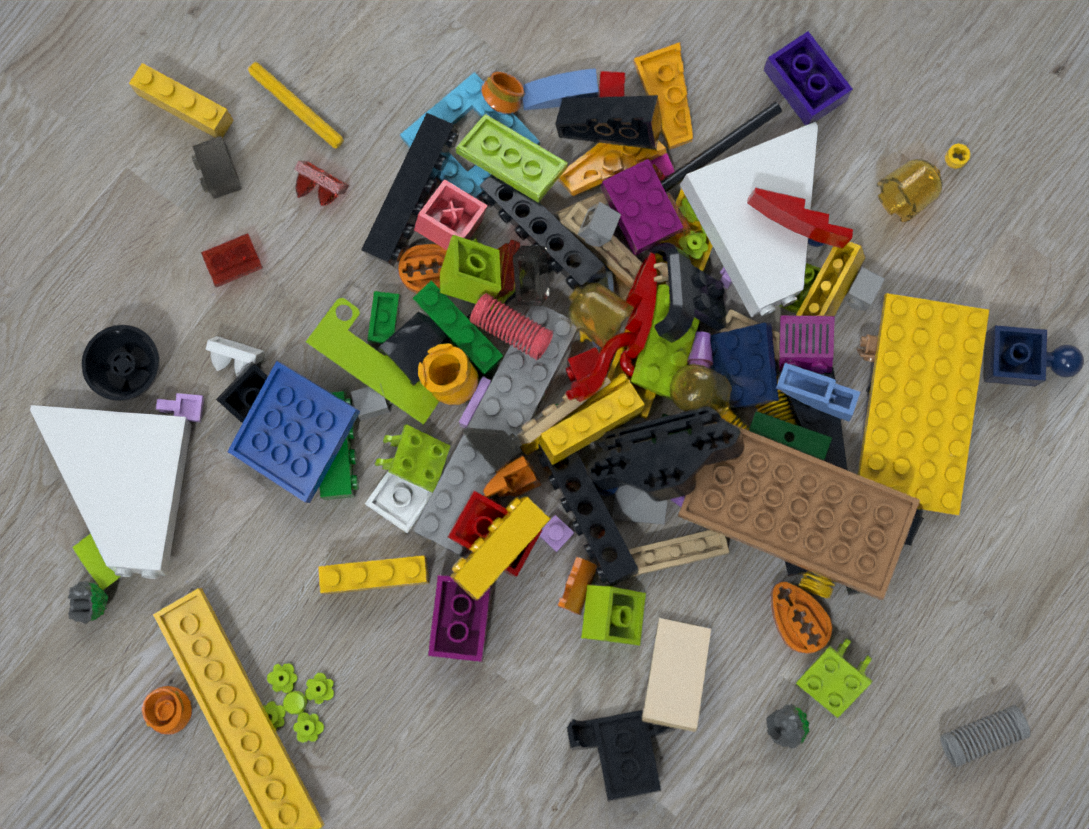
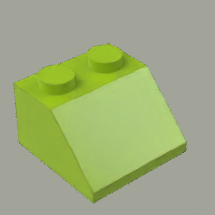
[440,235,501,304]
[581,585,646,646]

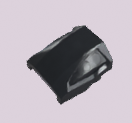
[378,311,451,386]

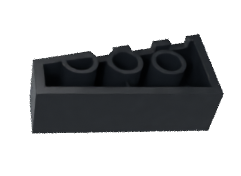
[555,95,662,150]
[781,367,848,471]

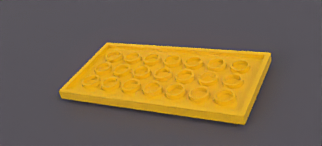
[857,293,989,515]

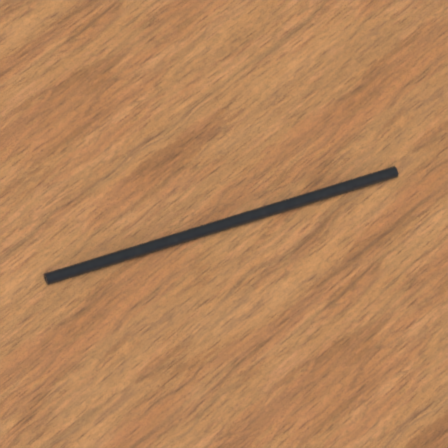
[466,102,782,325]

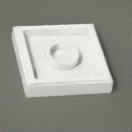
[365,470,432,534]

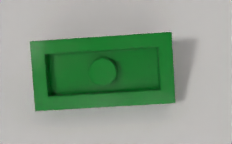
[367,291,400,344]

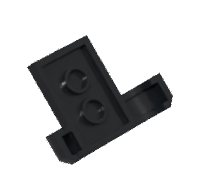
[650,242,726,343]
[567,710,677,802]

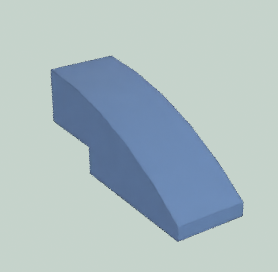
[522,68,598,110]
[776,363,860,422]

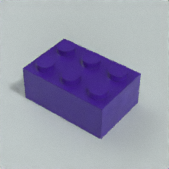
[763,31,853,126]

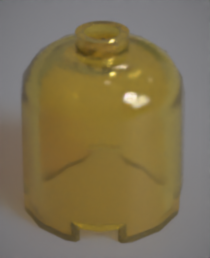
[877,159,943,222]
[568,282,634,349]
[669,364,732,416]

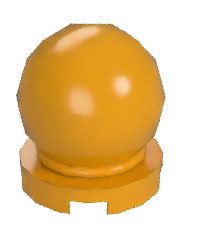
[418,343,479,405]

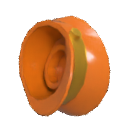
[481,72,525,114]
[142,686,192,735]

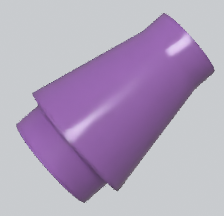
[687,332,713,372]

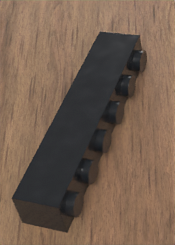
[361,113,459,267]

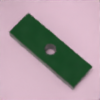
[749,411,832,461]

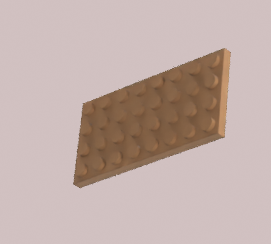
[678,422,920,601]

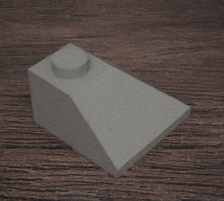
[612,485,668,525]

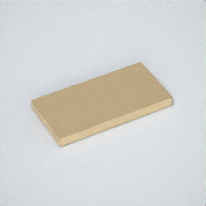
[642,618,711,732]

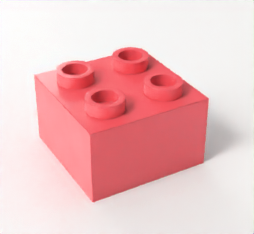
[414,179,488,250]

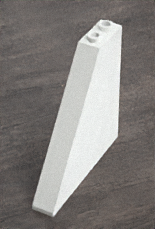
[680,122,818,317]
[30,405,192,579]

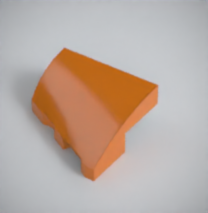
[483,456,541,497]
[558,557,597,616]

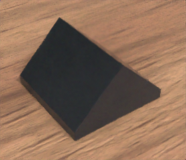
[216,362,268,423]

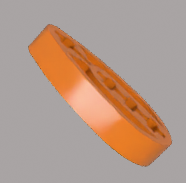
[398,244,447,294]
[771,582,832,653]

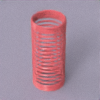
[470,293,553,360]

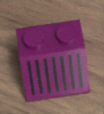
[779,316,835,374]

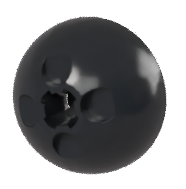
[82,325,160,401]

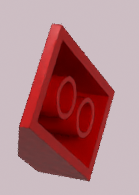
[448,490,543,577]

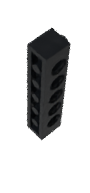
[479,175,606,295]
[536,444,639,587]

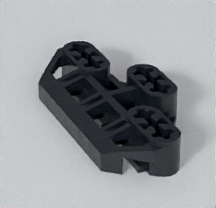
[587,406,744,502]

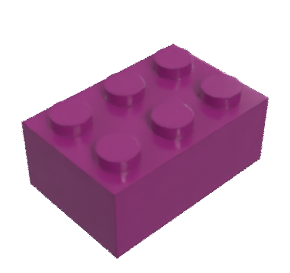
[601,159,683,255]
[428,575,492,662]

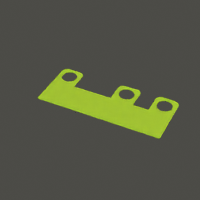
[306,298,439,425]

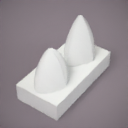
[206,336,265,377]

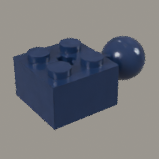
[984,325,1084,387]

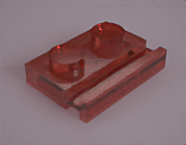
[201,233,263,288]
[494,239,520,300]

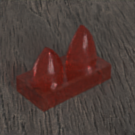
[294,160,349,206]

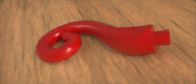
[566,332,635,402]

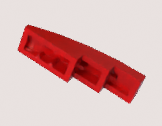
[747,188,853,249]
[625,253,657,359]

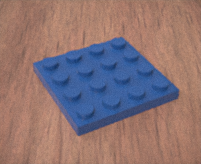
[227,361,361,503]

